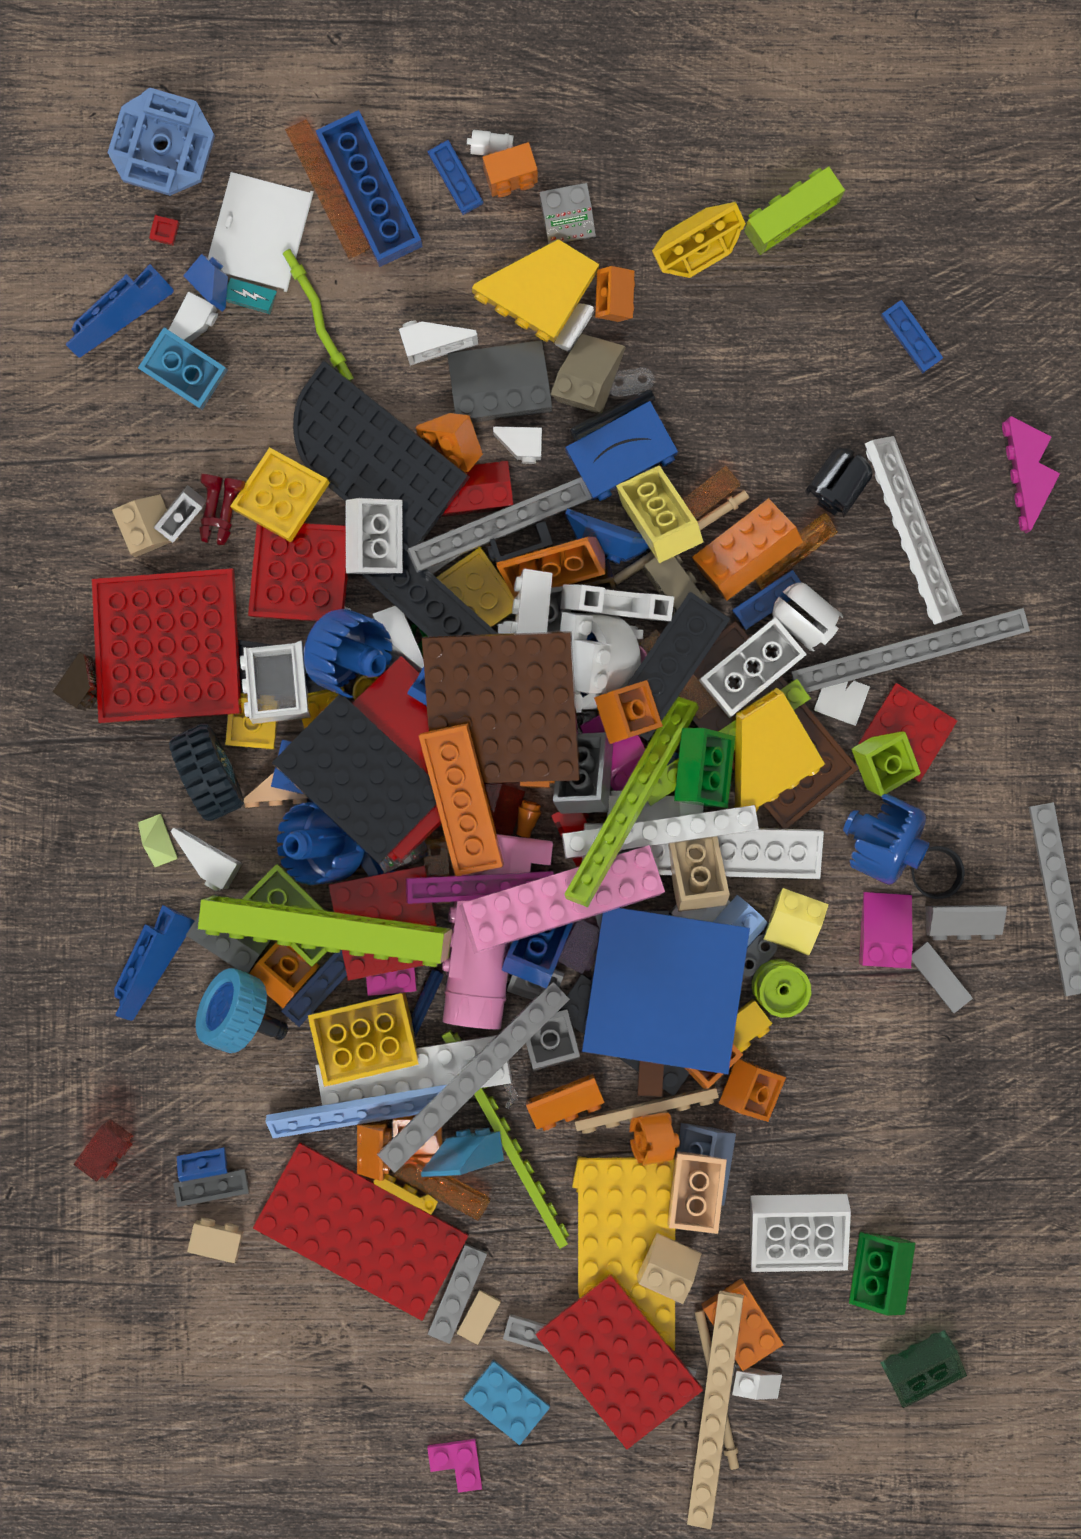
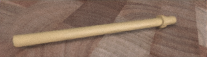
[614,490,749,585]
[695,1310,739,1470]

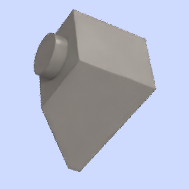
[154,485,206,543]

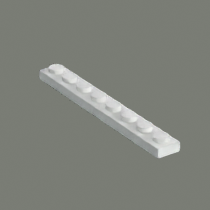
[562,805,759,859]

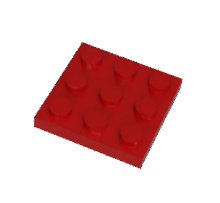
[858,683,957,782]

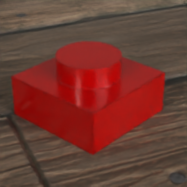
[149,215,180,246]

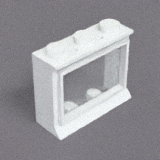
[240,641,310,724]

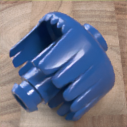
[304,609,393,698]
[843,794,930,885]
[277,802,365,885]

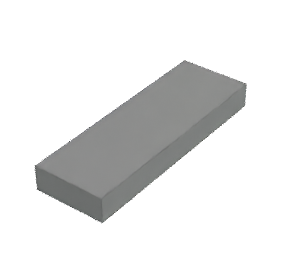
[912,941,973,1013]

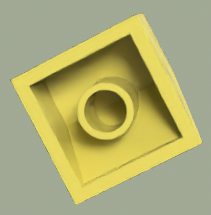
[764,888,829,955]

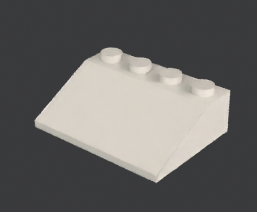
[750,1194,851,1272]

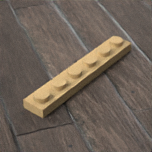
[574,1086,719,1134]

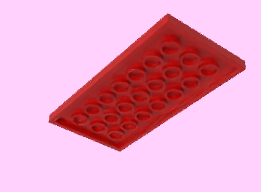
[253,1142,469,1321]

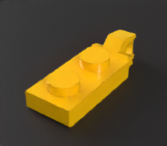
[373,1174,438,1214]

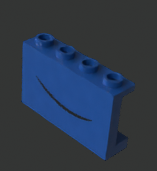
[565,401,678,501]

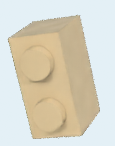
[187,1218,244,1263]

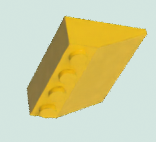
[308,992,419,1087]

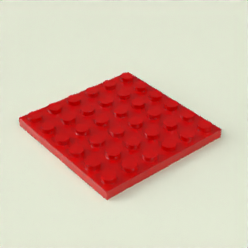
[92,568,242,723]

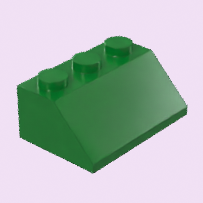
[674,728,735,808]
[849,1232,916,1316]

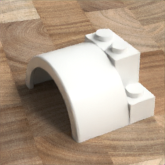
[560,612,641,713]

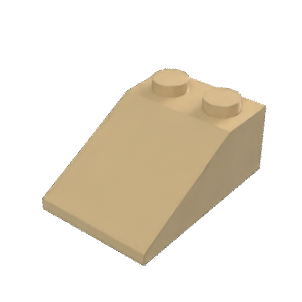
[668,836,730,912]

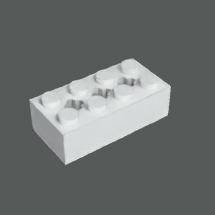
[698,617,807,718]

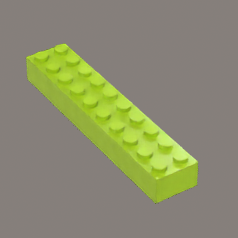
[198,895,452,967]

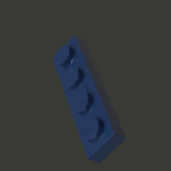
[282,950,347,1027]

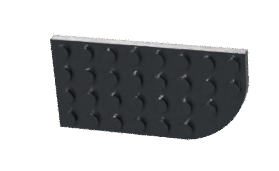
[293,360,470,551]

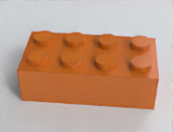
[692,498,803,601]

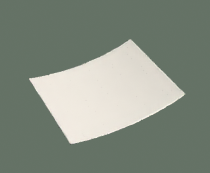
[814,681,870,726]

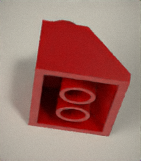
[442,461,513,517]

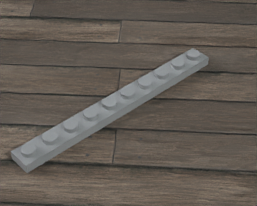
[791,608,1030,693]
[377,982,570,1173]

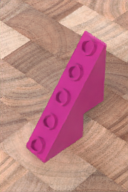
[1002,416,1060,533]

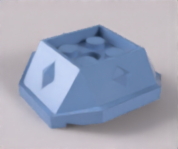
[108,88,215,196]

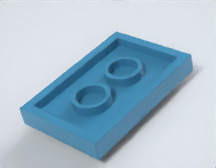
[463,1360,550,1445]

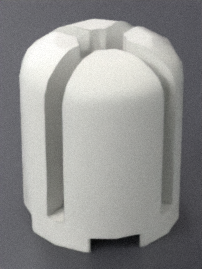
[772,583,843,651]

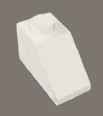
[493,427,542,464]
[731,1364,782,1400]

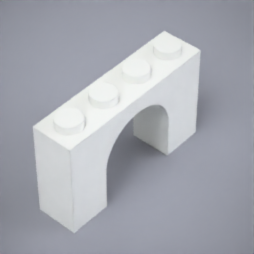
[560,584,674,621]

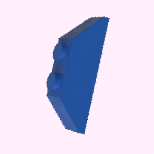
[565,509,651,564]

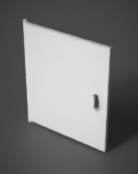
[208,172,314,292]

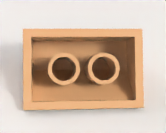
[668,1151,727,1234]

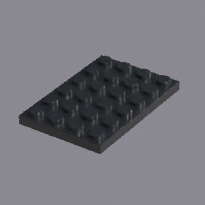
[272,694,437,864]

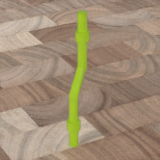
[282,249,354,381]

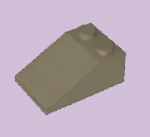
[551,334,626,414]

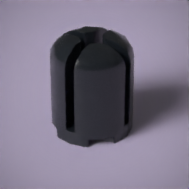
[805,447,873,518]

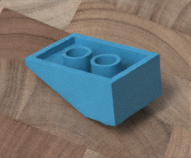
[138,328,228,410]
[421,1128,504,1177]

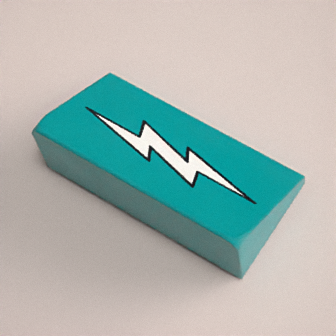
[226,278,277,314]

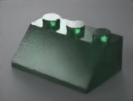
[880,1330,967,1408]

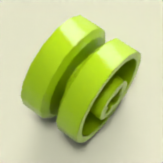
[752,959,811,1018]

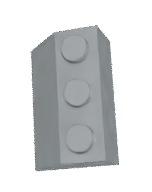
[925,905,1007,940]

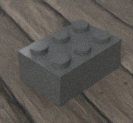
[553,732,613,814]

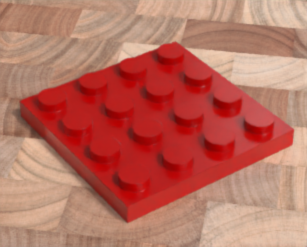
[248,523,348,622]
[329,865,444,981]

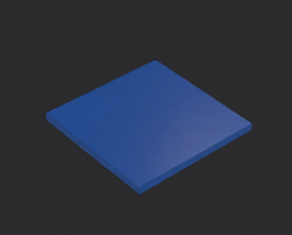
[582,908,750,1074]

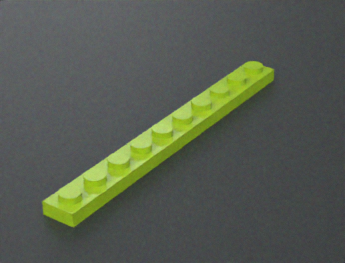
[564,697,699,907]
[442,1030,570,1249]

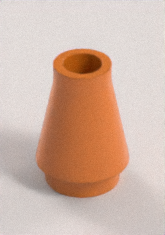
[516,800,542,838]

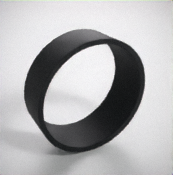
[911,846,965,899]

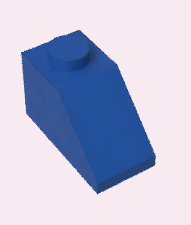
[183,254,228,312]

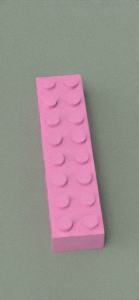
[459,845,665,954]

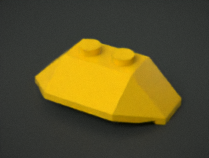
[652,202,746,278]

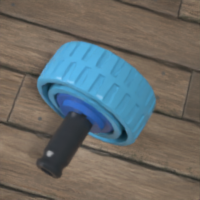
[196,968,288,1053]

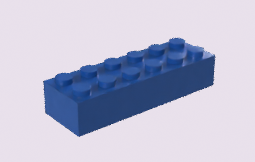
[315,110,423,267]

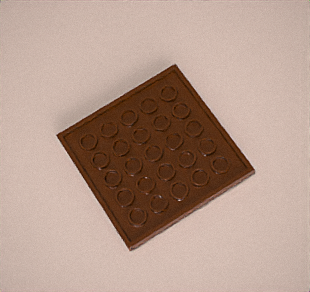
[422,631,580,783]

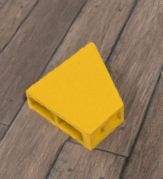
[472,239,599,342]
[735,688,825,811]

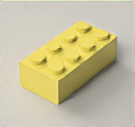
[616,465,703,563]

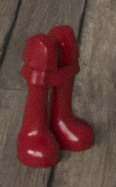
[199,474,246,545]

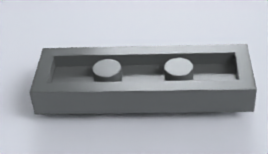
[173,1168,250,1207]

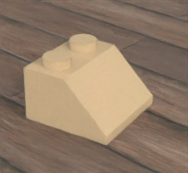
[112,494,179,557]
[636,1233,701,1304]

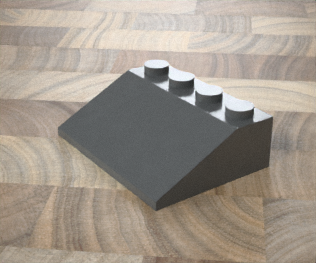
[447,340,552,423]

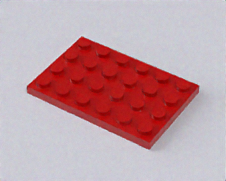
[535,1273,703,1449]

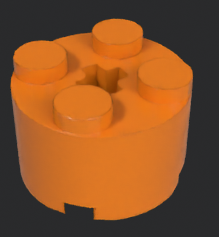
[629,1112,680,1166]

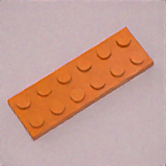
[419,723,504,876]

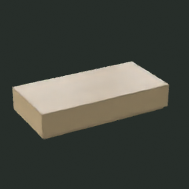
[457,1289,501,1345]

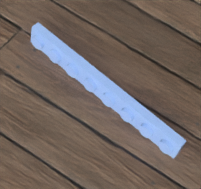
[266,1085,446,1138]

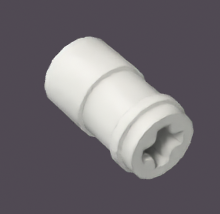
[467,130,514,156]

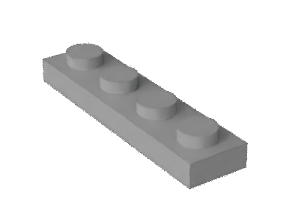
[427,1243,487,1344]

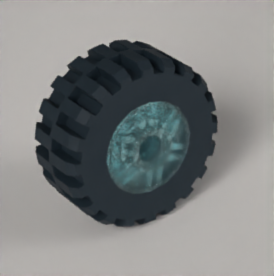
[169,724,244,821]

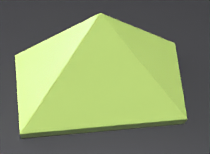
[138,814,178,867]

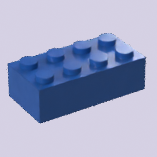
[502,922,574,989]

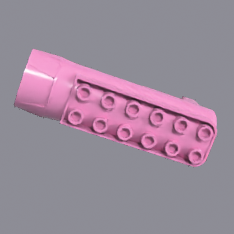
[442,834,553,1029]

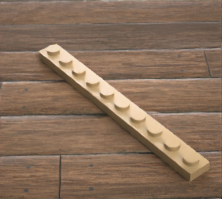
[687,1291,744,1529]

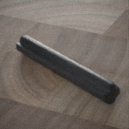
[570,389,655,440]

